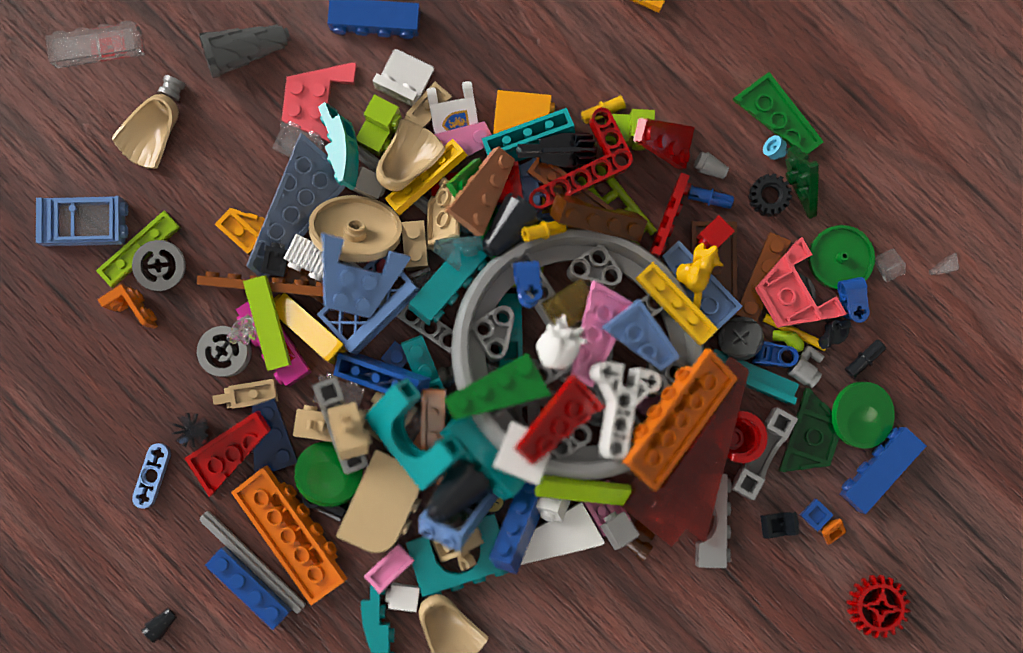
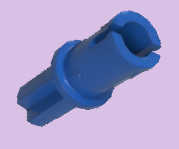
[688,185,734,209]

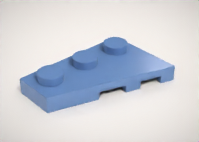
[601,299,680,371]

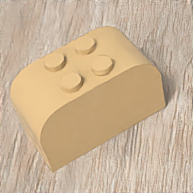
[336,449,422,553]

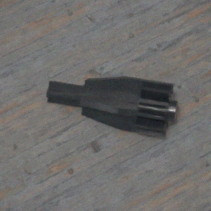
[516,133,597,168]
[172,413,209,448]

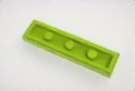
[96,210,181,288]
[243,275,291,371]
[535,475,632,506]

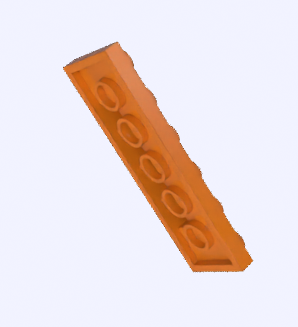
[622,349,738,491]
[231,465,348,605]

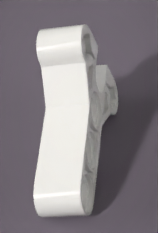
[589,362,661,459]

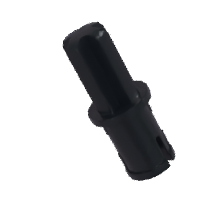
[845,340,886,379]

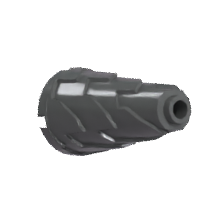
[199,24,291,78]

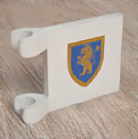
[427,81,478,134]

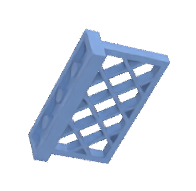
[317,256,421,355]

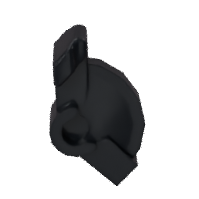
[818,319,852,349]

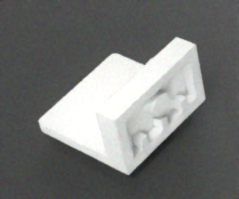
[373,49,434,106]

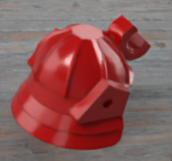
[706,411,768,463]

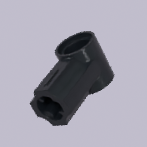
[302,495,349,522]

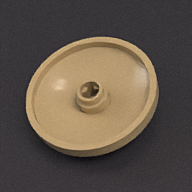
[309,195,402,262]

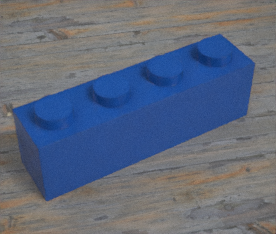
[327,0,420,39]
[333,352,431,403]
[839,427,926,514]
[489,481,541,574]
[205,546,292,630]

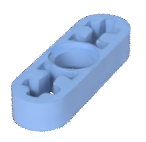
[132,443,171,509]

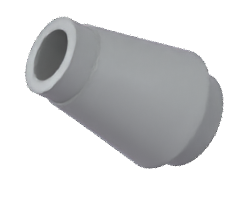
[694,152,729,179]

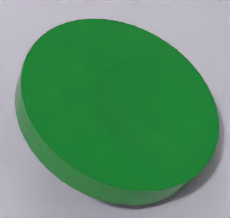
[808,225,875,291]
[832,382,895,449]
[294,441,363,507]

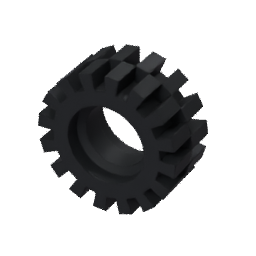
[748,174,792,217]

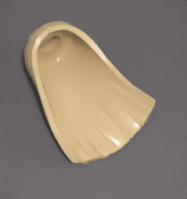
[112,94,179,169]
[376,119,445,191]
[419,594,488,653]

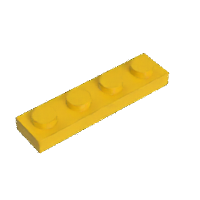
[384,139,468,216]
[635,262,718,346]

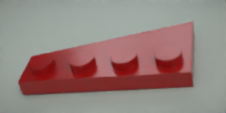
[634,118,695,169]
[513,375,605,465]

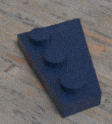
[252,397,298,474]

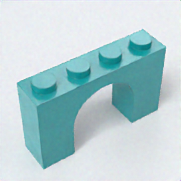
[364,378,467,491]
[406,513,508,597]

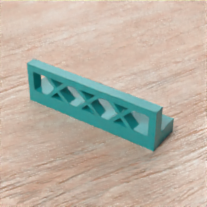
[713,349,799,405]

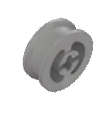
[132,240,186,291]
[197,326,252,377]

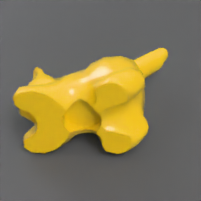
[676,243,723,310]

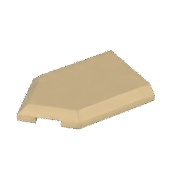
[426,177,460,247]

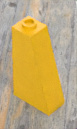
[274,293,347,365]

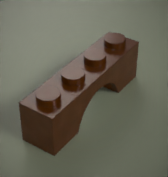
[549,193,648,242]

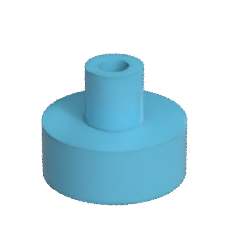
[763,135,787,160]

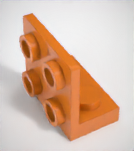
[97,284,158,329]

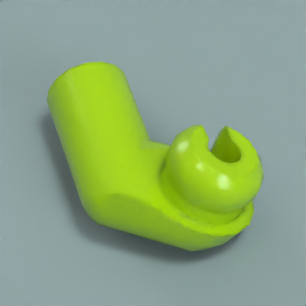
[772,330,804,352]

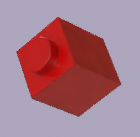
[696,215,735,249]

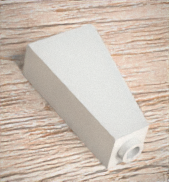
[521,501,605,565]

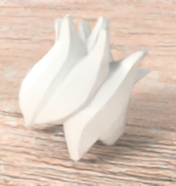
[536,315,588,370]

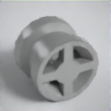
[157,75,186,101]

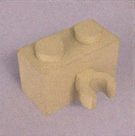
[401,220,443,271]
[327,402,371,461]
[293,405,332,442]
[431,525,483,571]

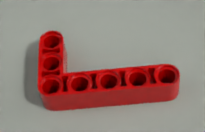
[528,107,633,212]

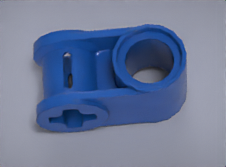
[513,260,542,308]
[837,277,870,323]
[752,341,799,368]

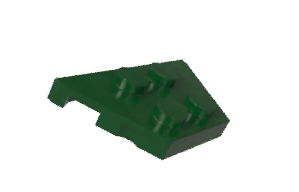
[785,145,819,219]
[778,388,839,472]

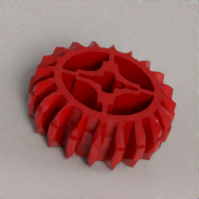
[846,575,911,638]

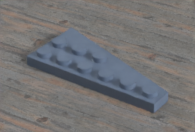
[246,133,346,277]

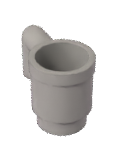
[787,346,824,388]

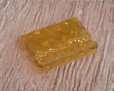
[541,279,590,328]

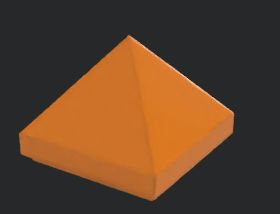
[822,519,846,545]

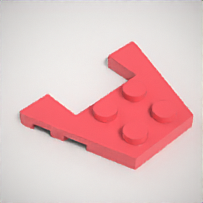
[282,62,357,143]
[755,237,847,328]

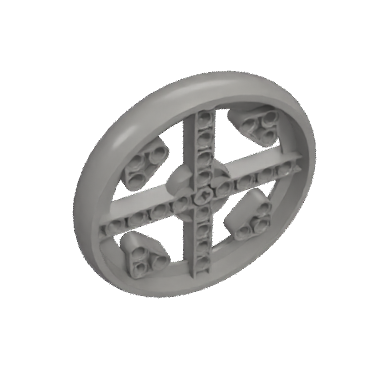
[451,228,704,480]

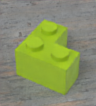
[356,94,402,157]
[605,109,655,150]

